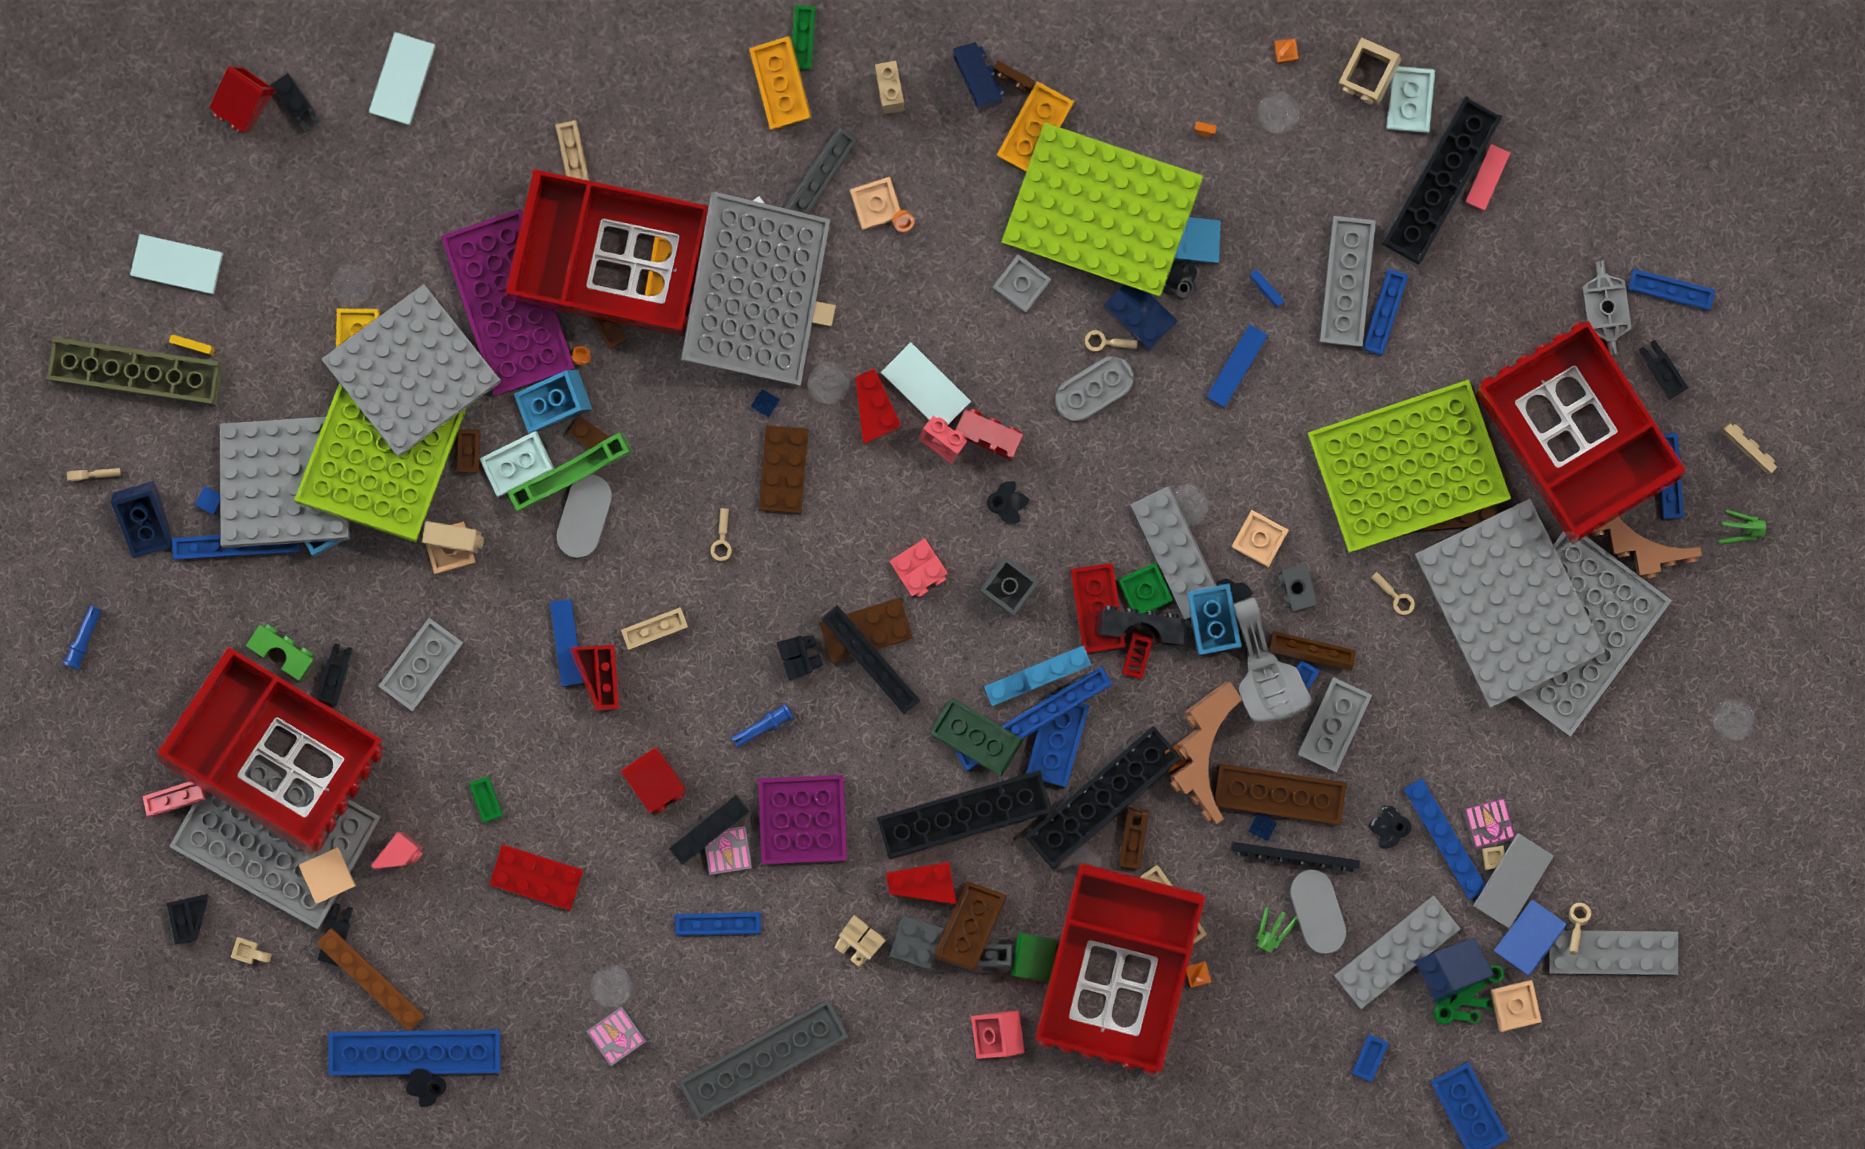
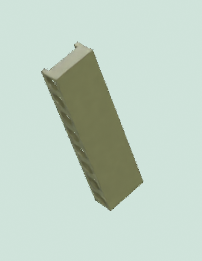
[46,337,223,405]

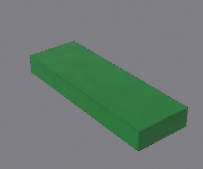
[792,5,816,70]

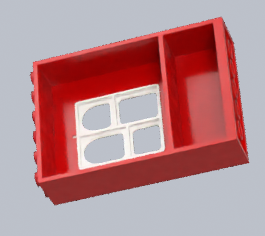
[505,169,709,337]
[1476,321,1686,545]
[157,646,383,855]
[1035,862,1206,1074]

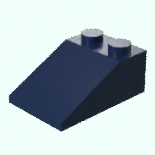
[111,481,172,558]
[1416,938,1494,1004]

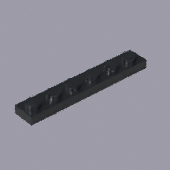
[821,604,920,714]
[1231,842,1360,872]

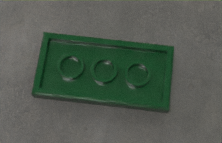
[929,697,1024,777]

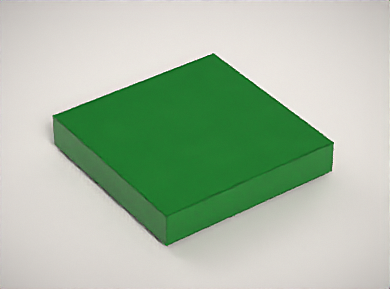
[1117,562,1174,614]
[1011,933,1057,981]

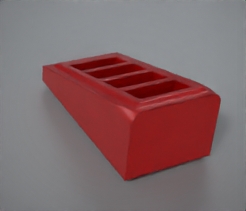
[1122,631,1153,679]

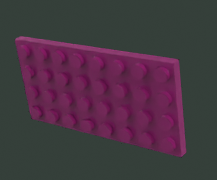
[441,209,575,396]

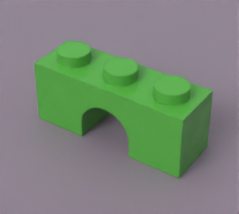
[246,624,316,681]

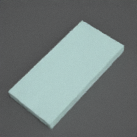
[369,32,435,126]
[130,234,223,294]
[881,342,971,425]

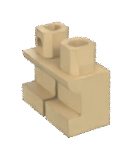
[835,915,886,966]

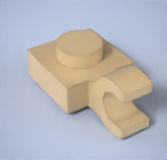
[230,937,272,964]

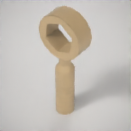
[1085,330,1137,352]
[66,468,121,481]
[710,508,732,561]
[1371,572,1415,615]
[1569,903,1591,954]

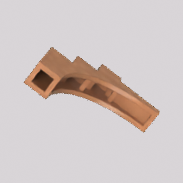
[1592,517,1702,579]
[1169,682,1242,824]

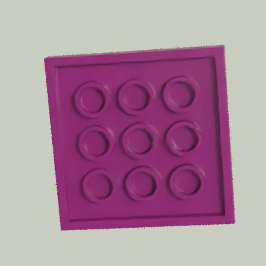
[758,775,847,864]

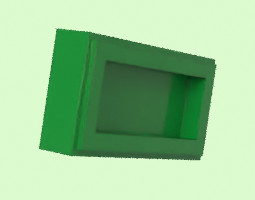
[469,776,504,823]

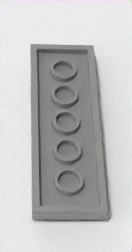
[1319,216,1376,347]
[1130,486,1217,619]
[1333,895,1460,1009]
[1549,930,1678,975]

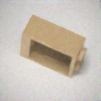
[1339,37,1401,105]
[875,61,904,114]
[422,521,484,554]

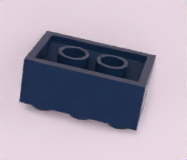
[953,42,1005,113]
[1103,285,1178,351]

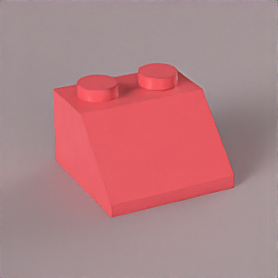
[371,832,423,869]
[971,1010,1025,1059]

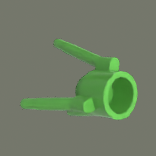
[1718,510,1766,544]
[1256,907,1298,953]

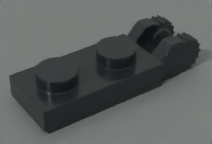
[270,73,320,132]
[1639,340,1688,400]
[316,643,353,705]
[318,903,353,966]

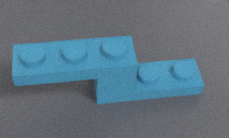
[984,646,1091,706]

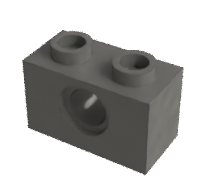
[1278,564,1317,612]
[969,945,1013,973]

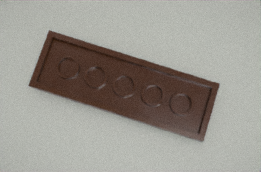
[1214,764,1347,825]

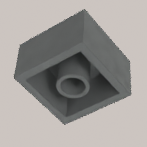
[980,556,1039,617]
[890,915,944,969]

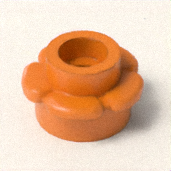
[570,346,591,365]

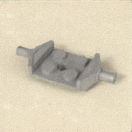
[1581,261,1632,355]

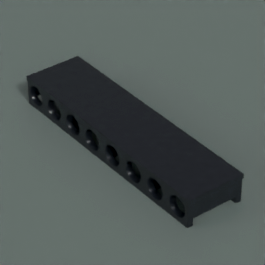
[1382,96,1503,265]
[1026,726,1182,870]
[877,770,1052,859]

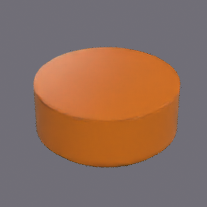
[892,210,914,232]

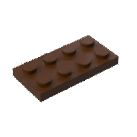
[759,425,809,514]
[819,597,913,663]
[934,881,1007,972]

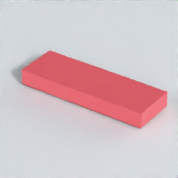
[1465,144,1510,211]
[142,781,208,818]

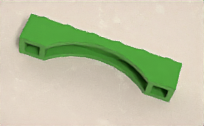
[507,433,633,511]

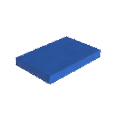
[1494,900,1567,977]

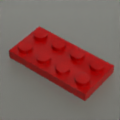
[1070,563,1126,653]
[489,844,584,911]

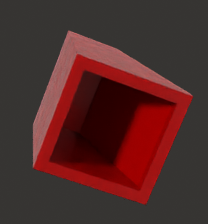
[209,66,276,133]
[620,747,687,814]

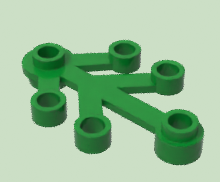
[1433,965,1504,1024]

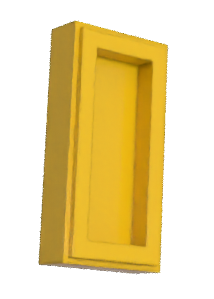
[169,334,215,356]

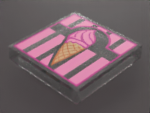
[1463,797,1516,849]

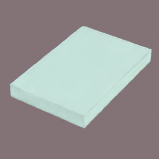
[1386,66,1435,133]
[480,431,554,497]

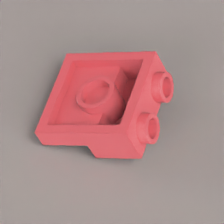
[918,415,967,464]
[889,538,948,598]

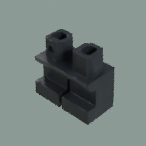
[776,635,823,681]

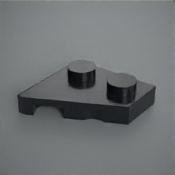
[167,894,209,945]

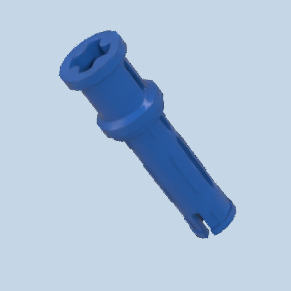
[62,605,102,670]
[731,702,795,748]

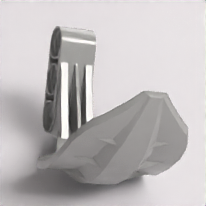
[1234,597,1311,722]

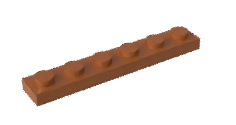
[316,927,425,1031]

